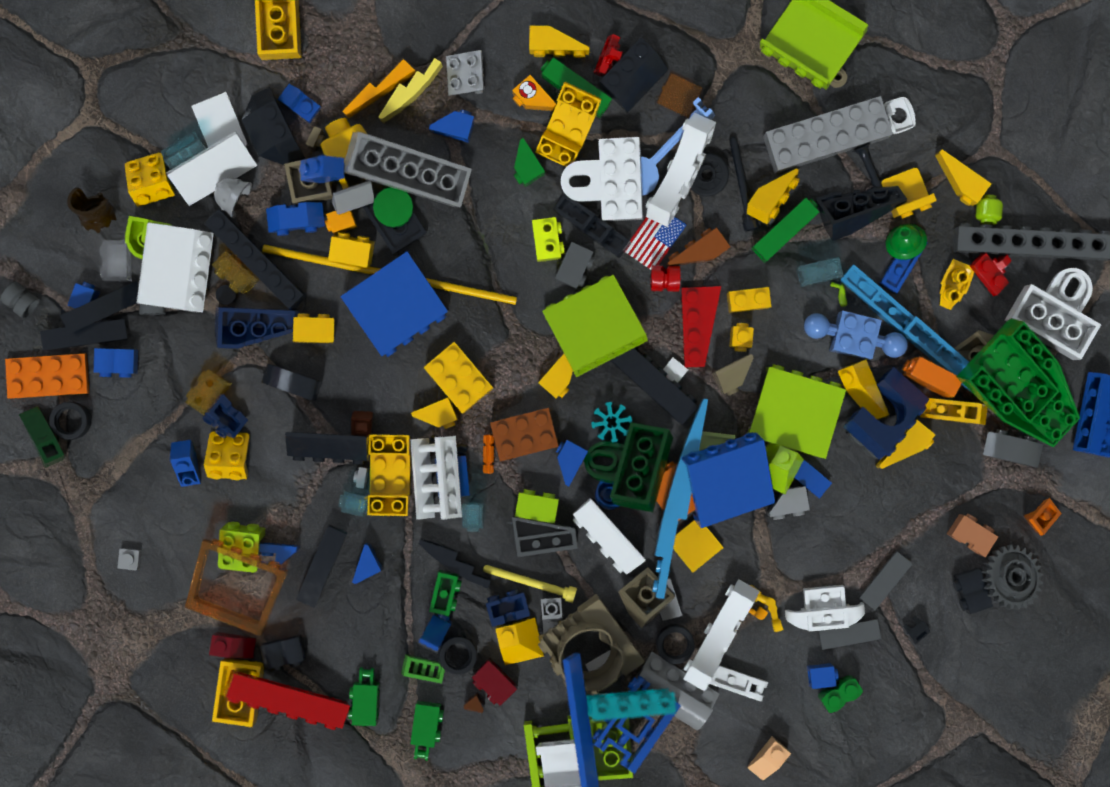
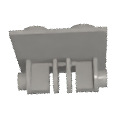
[446,50,485,96]

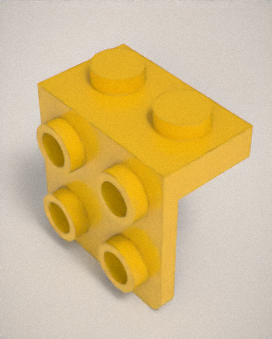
[125,152,175,207]
[881,168,937,219]
[204,431,250,480]

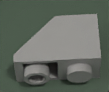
[767,486,810,520]

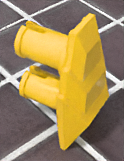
[939,259,974,310]

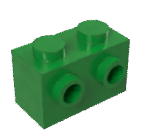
[429,570,462,616]

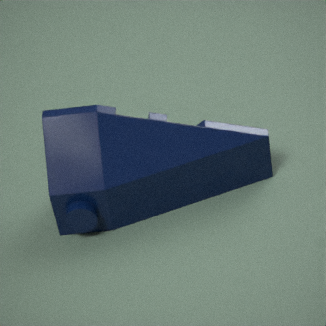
[215,307,300,349]

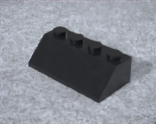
[285,432,370,464]

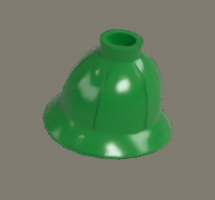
[885,224,927,260]

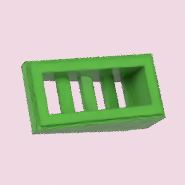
[401,654,445,684]

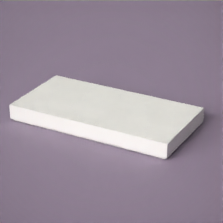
[166,131,257,206]

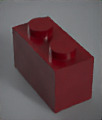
[472,658,518,706]

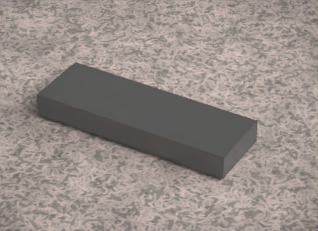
[859,551,912,610]
[818,619,881,650]

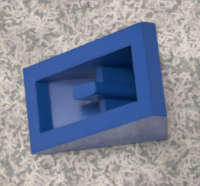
[352,543,383,584]

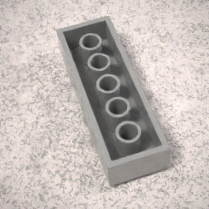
[763,96,893,174]
[344,132,472,208]

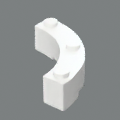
[646,113,716,227]
[683,579,759,691]

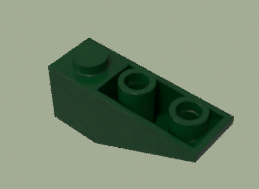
[19,406,64,468]

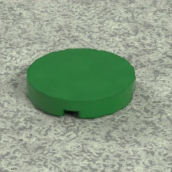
[373,187,413,227]

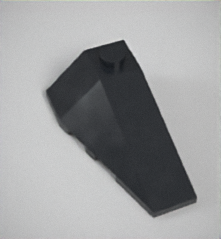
[816,186,907,241]

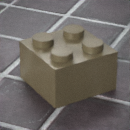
[284,160,334,205]

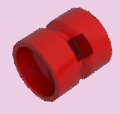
[651,265,680,292]

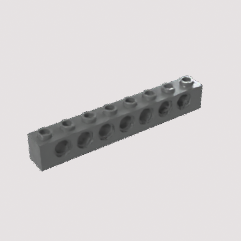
[953,223,1110,261]

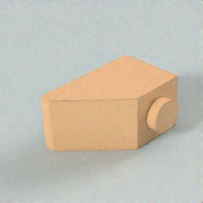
[747,736,791,780]

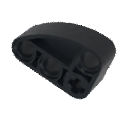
[261,364,322,401]

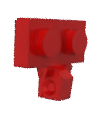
[594,34,623,76]
[970,253,1012,296]

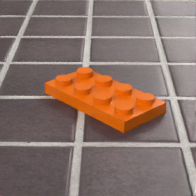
[5,354,89,399]

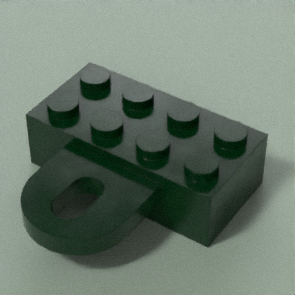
[584,422,673,513]

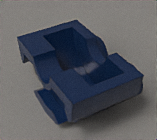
[202,394,248,438]
[486,589,530,627]

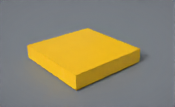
[673,520,724,573]

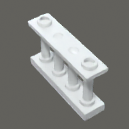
[410,436,462,519]

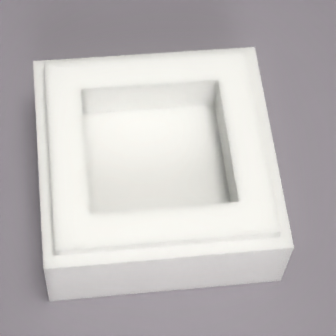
[663,357,688,383]

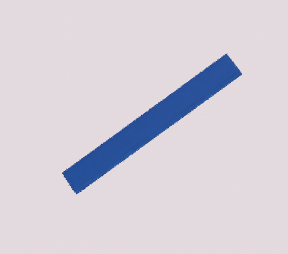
[563,653,599,787]

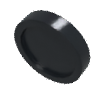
[216,285,236,305]

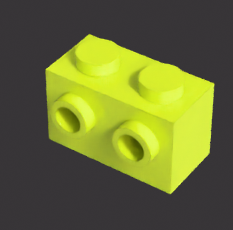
[532,217,564,262]

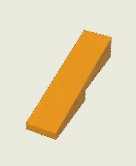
[342,59,416,119]

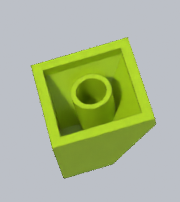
[766,443,804,495]

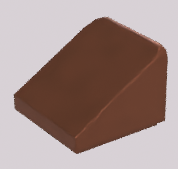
[351,411,373,436]

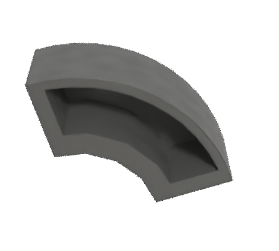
[983,429,1043,468]

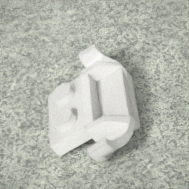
[785,585,865,632]

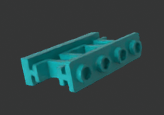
[586,688,676,720]

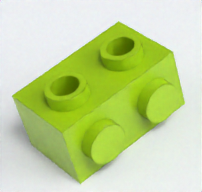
[515,489,559,524]

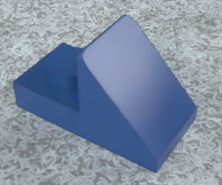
[277,84,322,123]
[259,542,300,569]

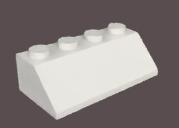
[572,498,645,575]

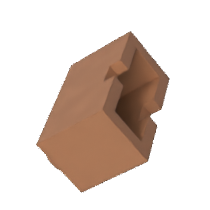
[947,513,998,557]

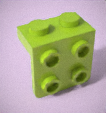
[218,522,266,573]

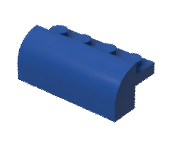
[1073,372,1110,458]

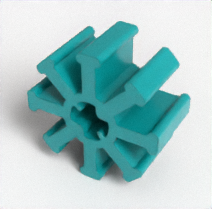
[591,402,632,442]

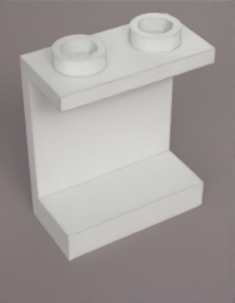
[536,739,581,787]

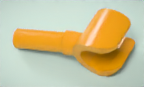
[748,607,768,620]

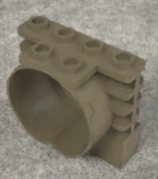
[538,594,645,699]

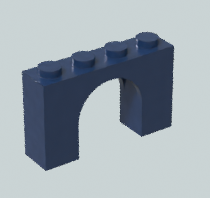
[843,367,929,459]

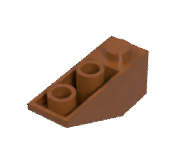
[666,228,730,266]

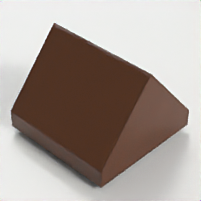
[463,692,484,713]

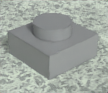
[353,467,369,488]
[117,548,141,570]

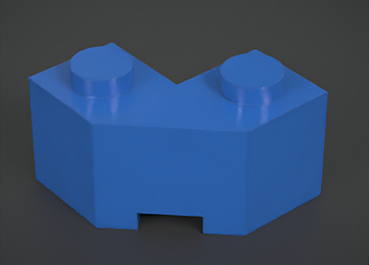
[266,202,325,236]

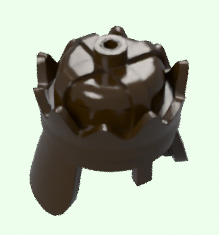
[67,187,117,233]

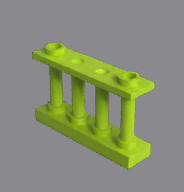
[524,715,574,787]

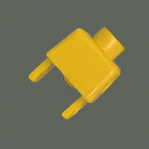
[321,118,367,189]

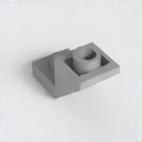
[541,597,563,634]

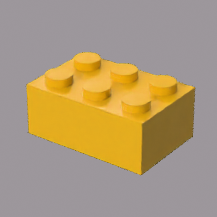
[255,0,302,60]
[423,342,494,414]
[212,658,264,727]

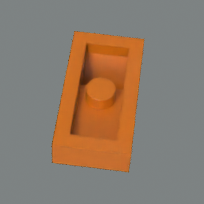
[1024,498,1062,536]

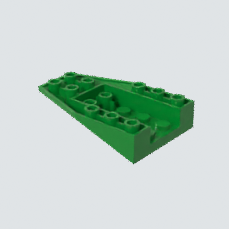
[956,318,1080,447]

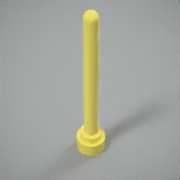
[483,565,577,603]

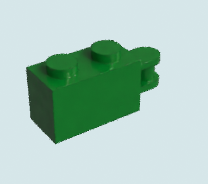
[348,667,380,726]
[410,701,444,761]

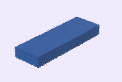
[879,242,928,294]

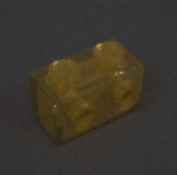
[212,251,259,295]
[185,369,232,415]

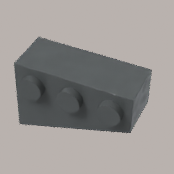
[512,516,578,557]

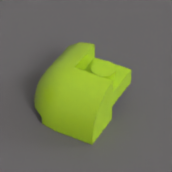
[125,216,172,259]

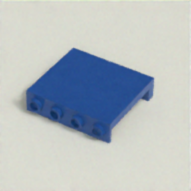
[340,251,448,357]
[681,432,775,528]

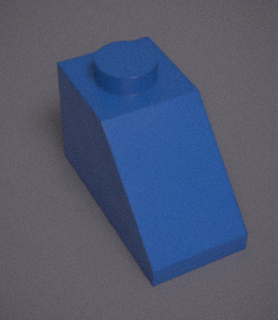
[429,110,475,143]
[556,440,588,486]

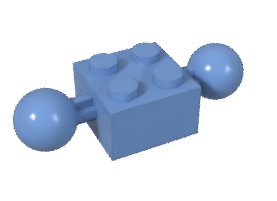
[804,311,908,360]

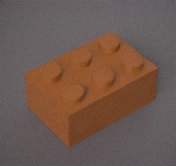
[490,408,559,462]

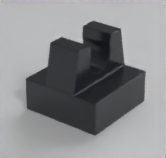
[903,616,930,645]

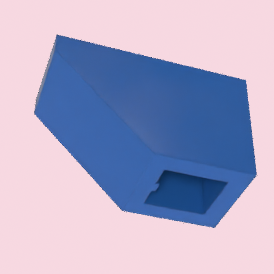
[170,439,201,487]

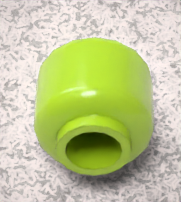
[975,195,1003,225]

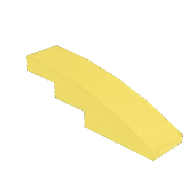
[379,58,443,123]

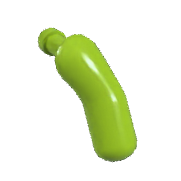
[830,282,848,307]

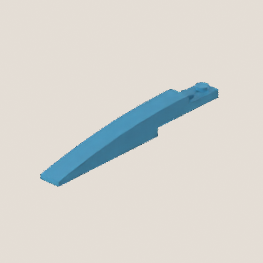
[840,264,977,397]
[652,399,708,599]

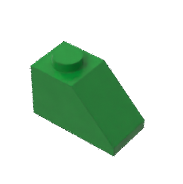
[513,138,545,187]

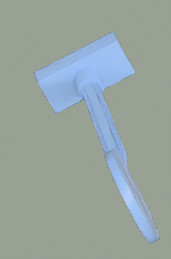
[641,97,715,196]

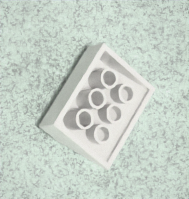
[137,223,214,312]

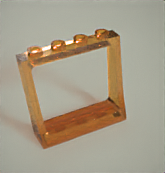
[185,539,288,636]

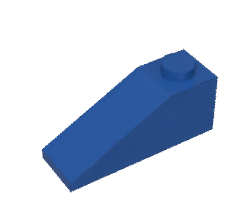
[419,613,452,651]

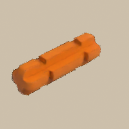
[483,435,494,474]

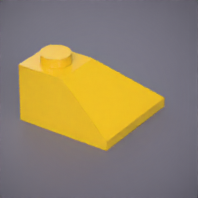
[495,617,544,665]

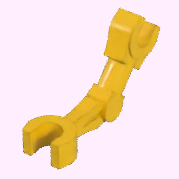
[750,585,783,632]

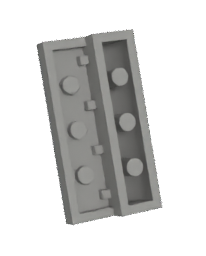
[635,652,720,730]

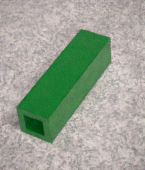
[541,57,612,119]
[751,198,819,263]

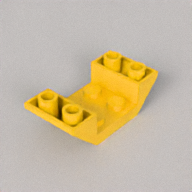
[535,82,602,167]
[367,435,411,516]

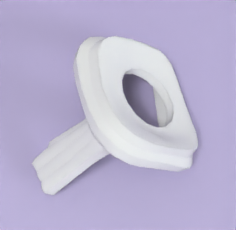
[884,97,916,134]

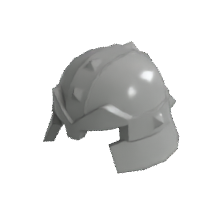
[214,178,252,218]

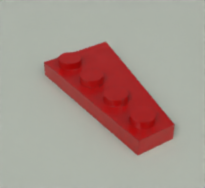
[681,286,721,368]

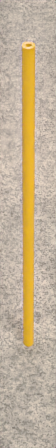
[262,244,517,305]

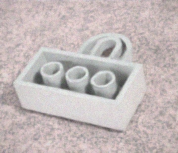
[561,137,643,221]
[1005,268,1101,360]

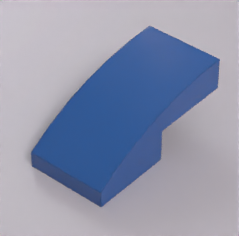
[794,460,832,499]

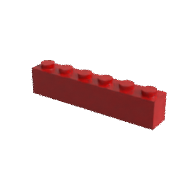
[224,670,350,730]

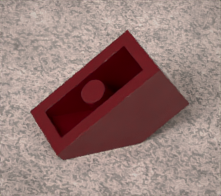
[209,632,257,658]

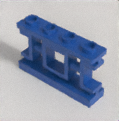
[592,676,681,774]

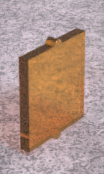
[657,73,702,118]

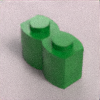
[818,675,863,713]

